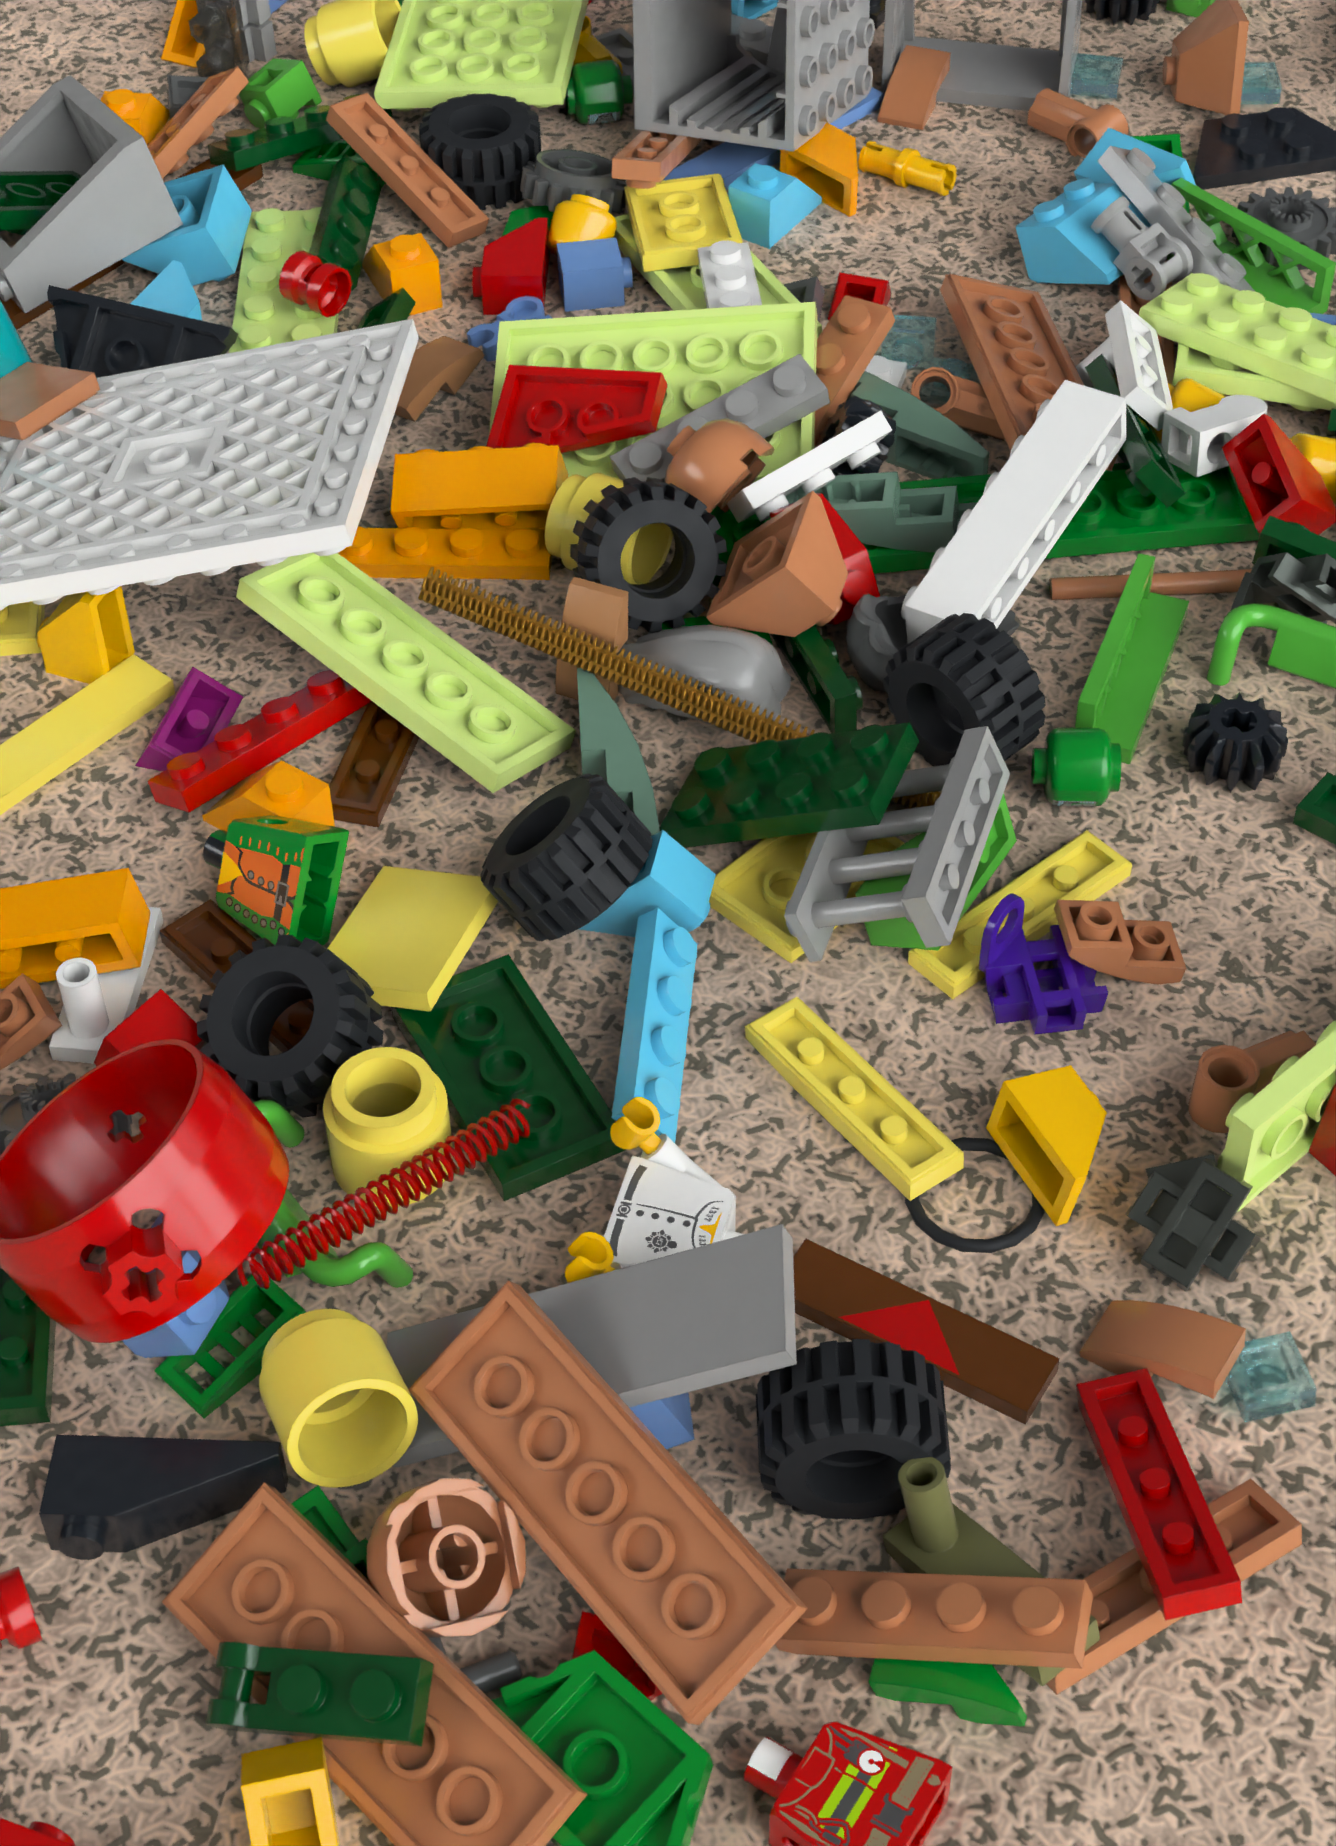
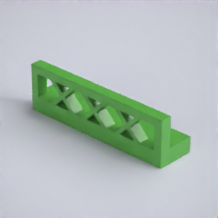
[1167,178,1336,314]
[1075,553,1189,764]

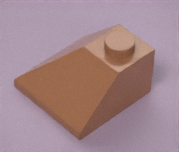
[1162,0,1249,115]
[706,491,848,637]

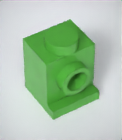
[238,58,322,129]

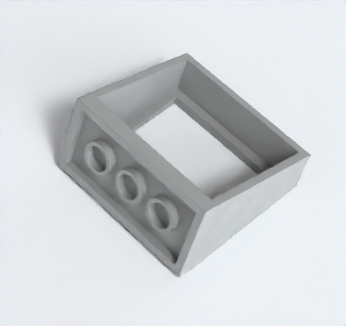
[881,0,1082,111]
[0,75,183,313]

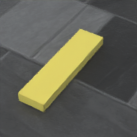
[0,654,175,815]
[908,830,1132,999]
[745,997,964,1201]

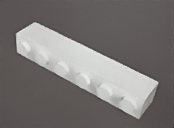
[901,380,1126,644]

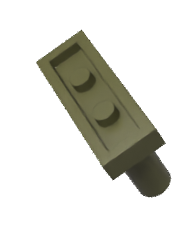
[883,1457,1100,1687]

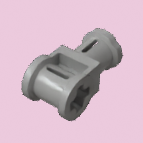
[1091,196,1193,301]

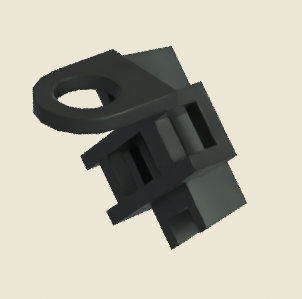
[1230,552,1336,624]
[1125,1154,1261,1291]

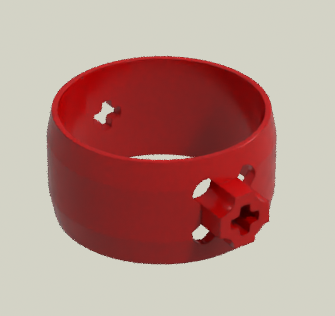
[0,1039,289,1343]

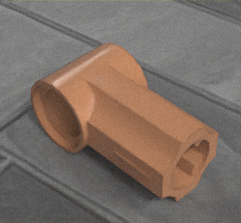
[1027,88,1129,158]
[911,367,1005,441]
[1188,1030,1316,1133]

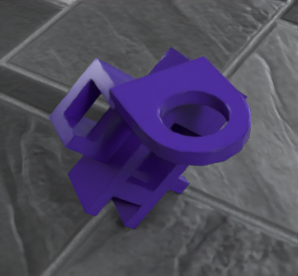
[979,893,1108,1035]

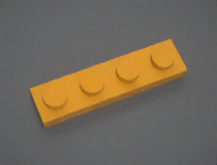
[338,526,552,580]

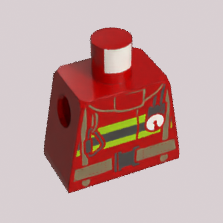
[744,1721,953,1846]

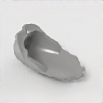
[618,625,791,726]

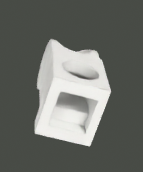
[1161,395,1267,477]

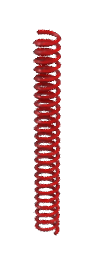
[237,1098,531,1289]

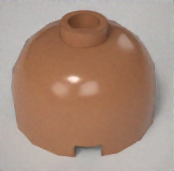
[665,418,774,513]
[367,1478,526,1638]

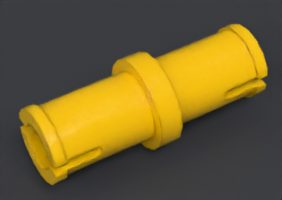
[858,141,957,196]

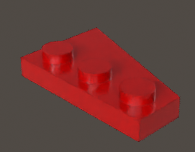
[486,365,668,454]

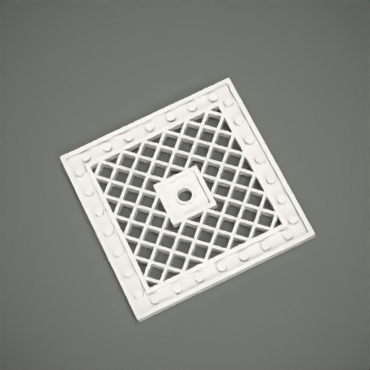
[0,319,419,611]

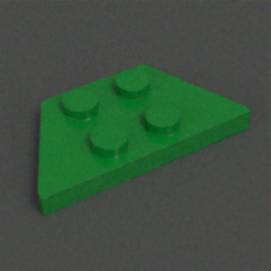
[491,1650,714,1846]

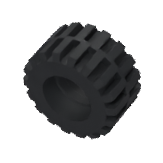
[419,93,542,210]
[570,477,727,632]
[884,613,1046,766]
[480,774,653,941]
[197,935,384,1118]
[756,1339,951,1520]

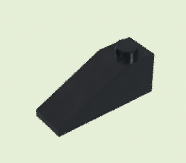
[39,1435,288,1560]

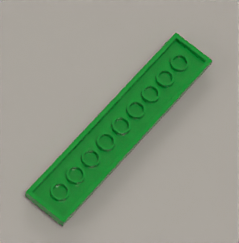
[710,462,1260,587]

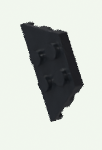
[1193,107,1336,190]
[47,285,238,378]

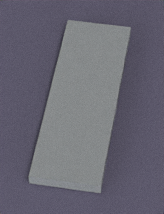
[387,1224,797,1467]

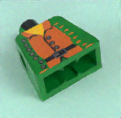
[203,815,349,946]

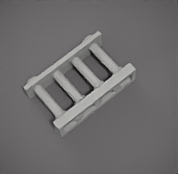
[784,726,1010,962]

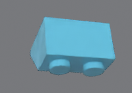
[122,164,252,286]
[1015,178,1152,285]

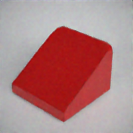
[828,272,891,320]

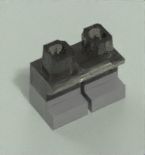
[189,0,277,77]

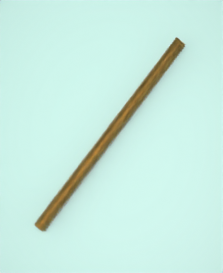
[418,567,942,809]

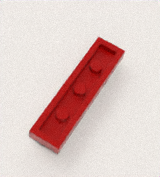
[148,670,371,813]
[1076,1368,1242,1621]

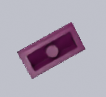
[135,667,243,771]

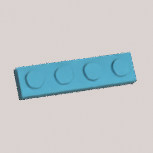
[611,907,698,1143]

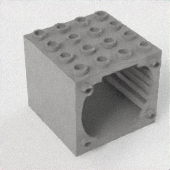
[633,0,875,152]

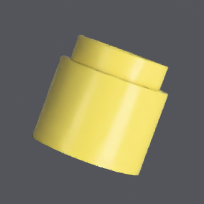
[304,0,401,87]
[545,473,673,584]
[323,1047,453,1207]
[259,1309,418,1488]

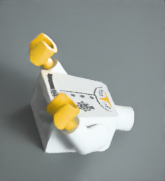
[565,1097,744,1283]

